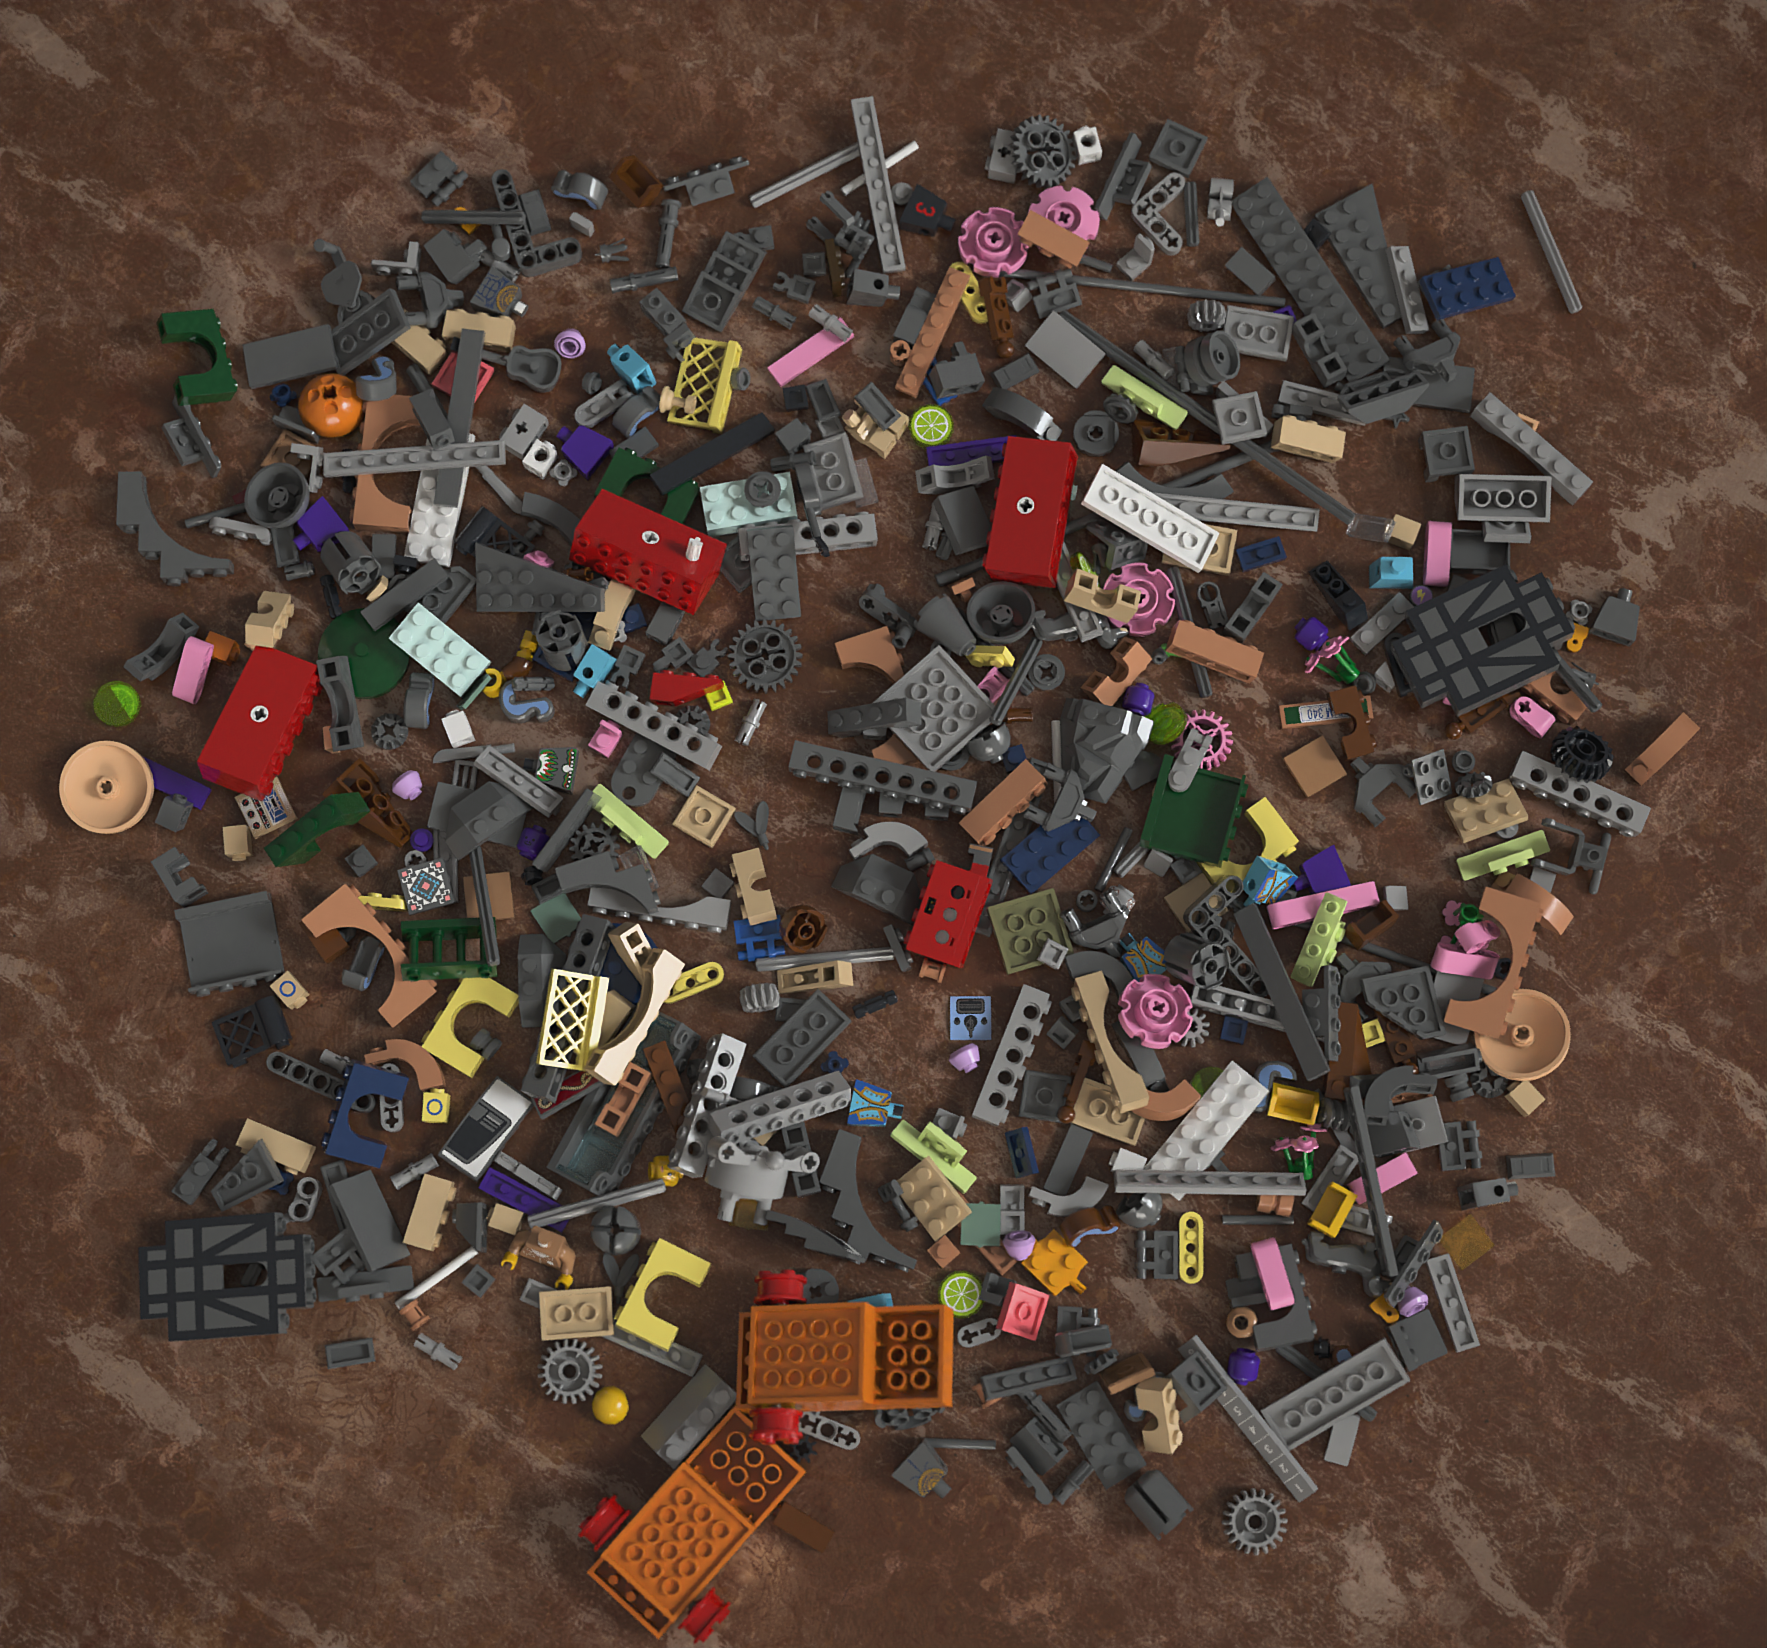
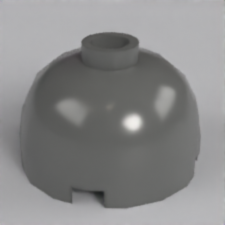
[965,721,1011,764]
[1116,1193,1163,1228]

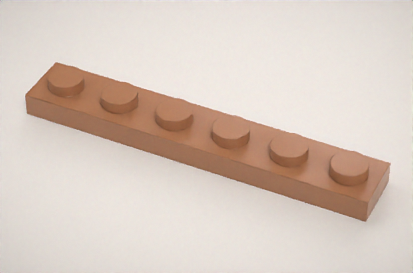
[895,267,970,398]

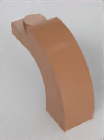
[1625,712,1700,786]
[1490,871,1574,935]
[364,1039,446,1092]
[1130,1079,1201,1121]

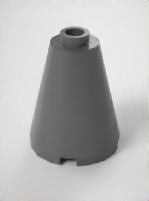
[914,594,976,656]

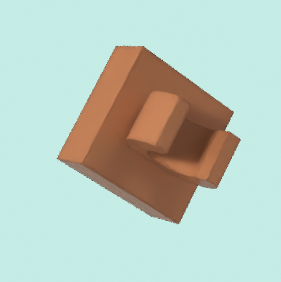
[947,576,976,602]

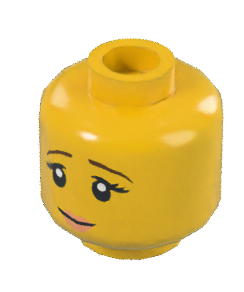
[648,1155,684,1186]

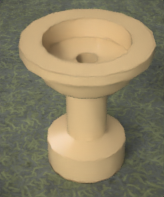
[659,386,697,414]

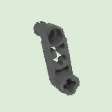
[859,583,918,649]

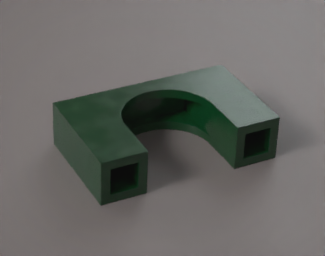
[156,309,237,406]
[594,447,700,525]
[264,792,370,867]

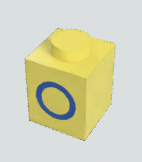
[422,1089,450,1124]

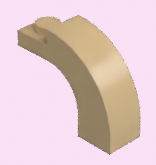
[588,579,636,651]

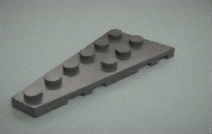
[1314,184,1402,329]
[475,543,605,612]

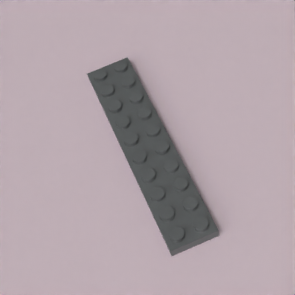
[1232,177,1390,383]

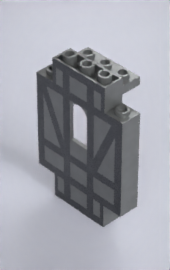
[1390,564,1575,717]
[138,1212,316,1342]

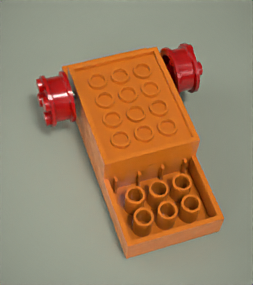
[736,1270,953,1445]
[578,1406,807,1644]

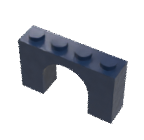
[320,1059,409,1168]

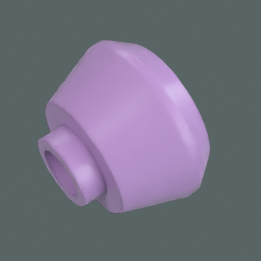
[554,328,585,358]
[392,770,422,800]
[949,1043,980,1073]
[1003,1231,1035,1260]
[1397,1286,1428,1317]

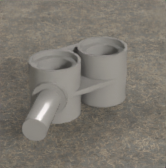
[1207,177,1234,226]
[283,1177,323,1223]

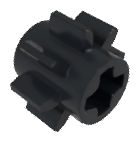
[789,1434,817,1464]

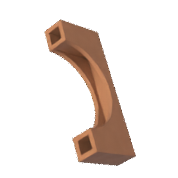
[350,395,421,534]
[835,626,920,776]
[301,883,437,1028]
[1443,887,1544,1039]

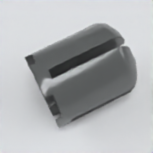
[321,531,382,595]
[535,610,589,671]
[1164,932,1231,990]
[590,1206,641,1256]
[1124,1470,1193,1541]

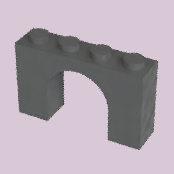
[1234,1244,1317,1353]

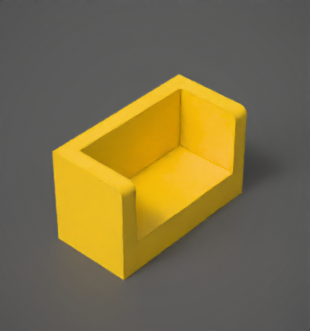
[1267,1082,1319,1125]
[1307,1181,1358,1238]

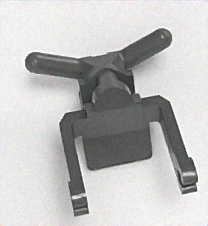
[806,191,874,279]
[1531,818,1611,894]

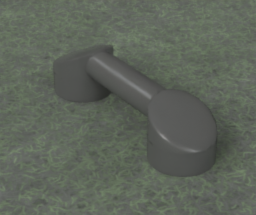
[485,207,511,261]

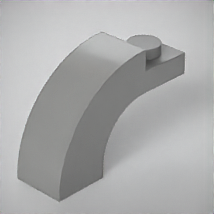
[915,456,995,494]
[849,822,928,861]
[1028,1176,1109,1217]

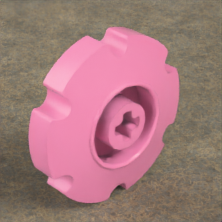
[1028,186,1099,256]
[958,207,1029,278]
[1103,563,1175,637]
[1118,974,1193,1049]

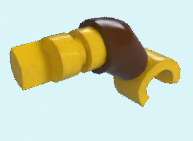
[482,630,538,698]

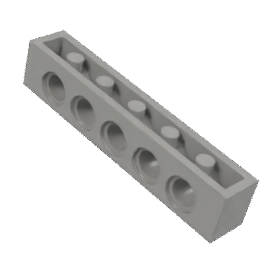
[738,512,878,561]
[586,680,722,771]
[1508,751,1651,837]
[972,984,1052,1127]
[1190,985,1324,1042]
[668,1033,747,1178]
[709,1071,851,1144]

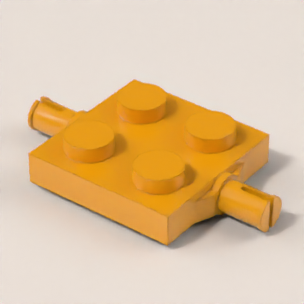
[1021,1229,1088,1297]

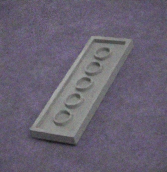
[1261,1337,1410,1451]

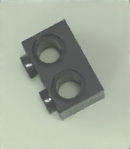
[640,288,687,337]

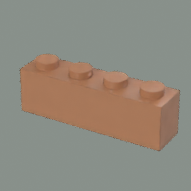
[1165,620,1264,684]
[959,759,1048,846]

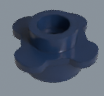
[270,384,297,407]
[821,1051,849,1075]
[269,1168,294,1195]

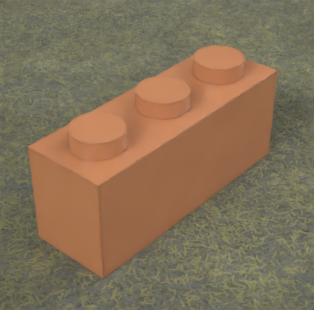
[1017,210,1090,269]

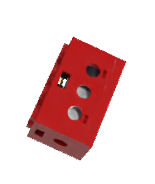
[904,860,993,968]

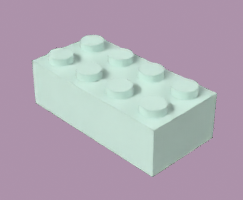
[700,472,798,537]
[389,603,491,698]

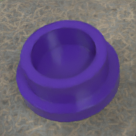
[410,829,434,852]

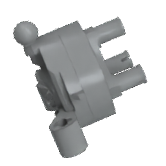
[704,1136,819,1225]

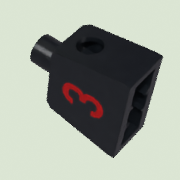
[899,184,956,237]

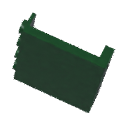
[1140,754,1249,868]

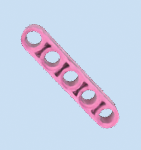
[1266,882,1380,929]

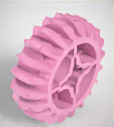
[1170,709,1233,771]

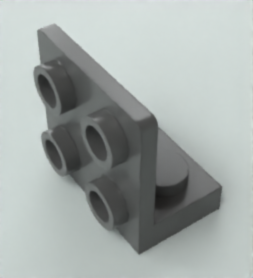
[1086,519,1148,570]
[1384,1309,1448,1372]

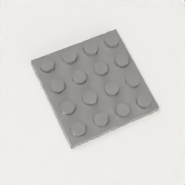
[873,645,995,772]

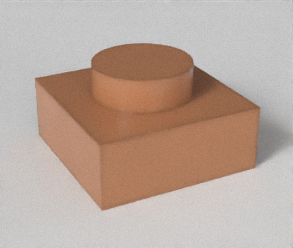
[927,1235,960,1269]

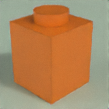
[205,631,240,667]

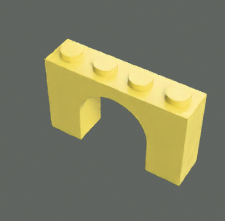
[1196,797,1299,892]
[421,977,519,1078]
[614,1238,711,1352]

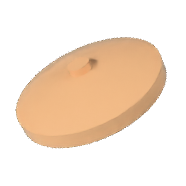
[59,741,154,834]
[1474,989,1571,1081]

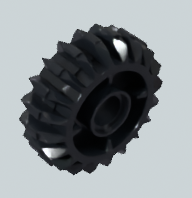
[1550,726,1614,783]

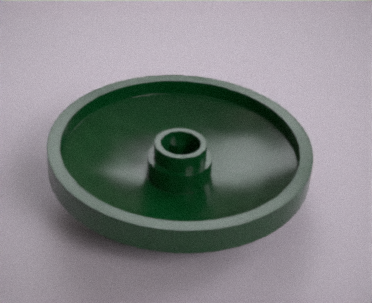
[318,608,411,699]

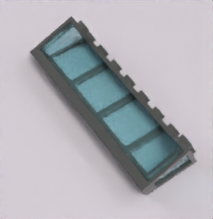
[546,1001,701,1196]

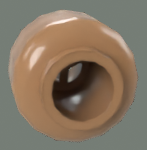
[1226,1306,1258,1338]

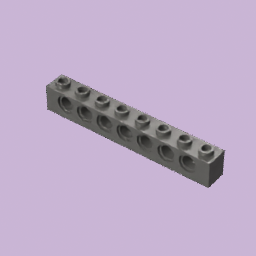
[789,740,977,814]
[521,914,616,1103]

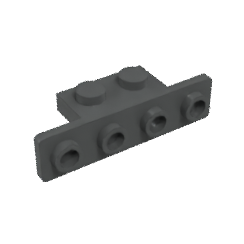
[1095,132,1152,220]
[662,156,749,206]
[162,395,221,478]
[1302,965,1341,1062]
[1380,1220,1443,1308]
[317,1265,414,1303]

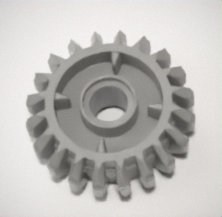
[538,1339,603,1404]
[1221,1488,1287,1555]

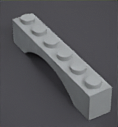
[1470,392,1593,506]
[588,888,732,933]

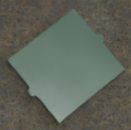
[456,673,492,710]
[531,893,581,944]
[960,1201,1001,1248]

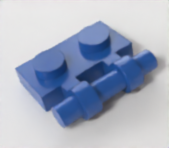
[734,915,785,962]

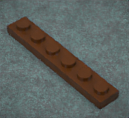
[642,1040,709,1181]

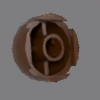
[779,905,827,953]

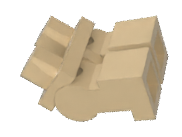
[842,399,909,459]

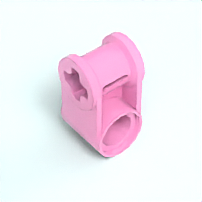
[978,667,1010,703]
[1509,697,1556,738]
[1454,920,1500,954]

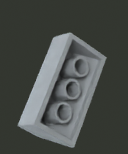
[1454,474,1551,522]
[641,1364,736,1469]

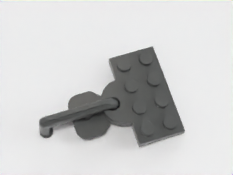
[314,239,411,376]

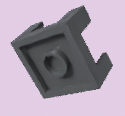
[1418,426,1475,483]
[151,847,208,908]
[1163,1351,1227,1423]

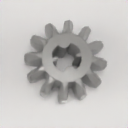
[1187,299,1226,332]
[740,983,780,1013]
[1181,1008,1210,1048]

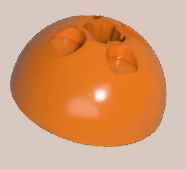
[298,373,365,437]

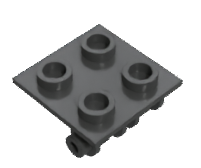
[1402,749,1452,805]

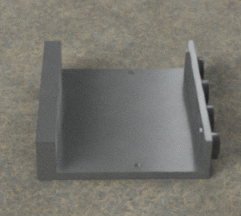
[174,891,285,997]

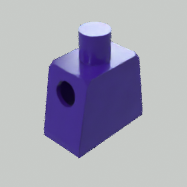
[557,425,614,481]
[292,496,349,552]
[1292,845,1351,895]

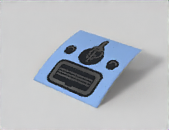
[950,996,991,1040]

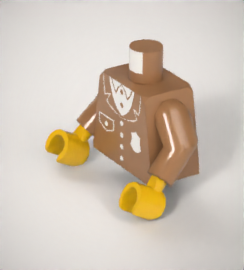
[501,1226,575,1290]

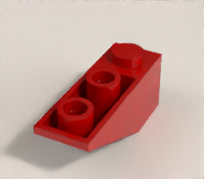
[650,670,725,707]

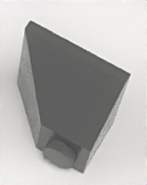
[452,1202,488,1253]

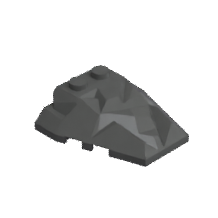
[1060,698,1154,804]

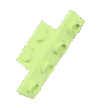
[1102,365,1188,430]
[593,784,669,859]
[1456,830,1550,881]
[1291,893,1347,987]
[890,1120,977,1194]

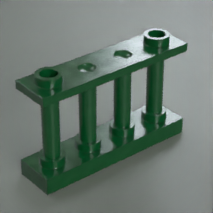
[401,917,497,982]

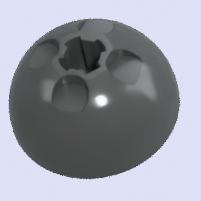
[244,463,310,529]
[967,581,1035,645]

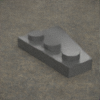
[211,1139,284,1212]

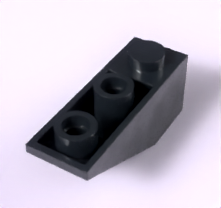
[1308,560,1368,630]

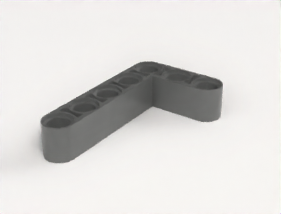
[492,169,582,277]
[1183,875,1268,998]

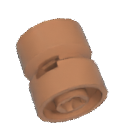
[1256,1195,1294,1217]

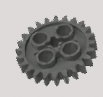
[1009,114,1077,189]
[728,619,803,694]

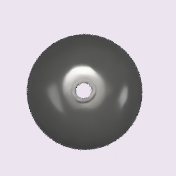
[872,1407,945,1430]

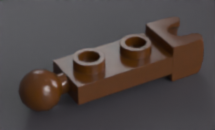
[978,276,1014,359]
[1445,692,1521,740]
[1370,1007,1419,1075]
[1057,1039,1097,1124]

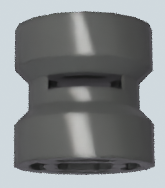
[469,1028,502,1060]
[1444,1073,1474,1103]

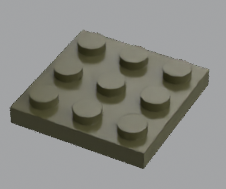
[986,888,1074,975]

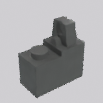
[424,229,488,285]
[929,341,985,399]

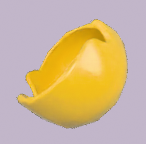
[592,1386,629,1425]

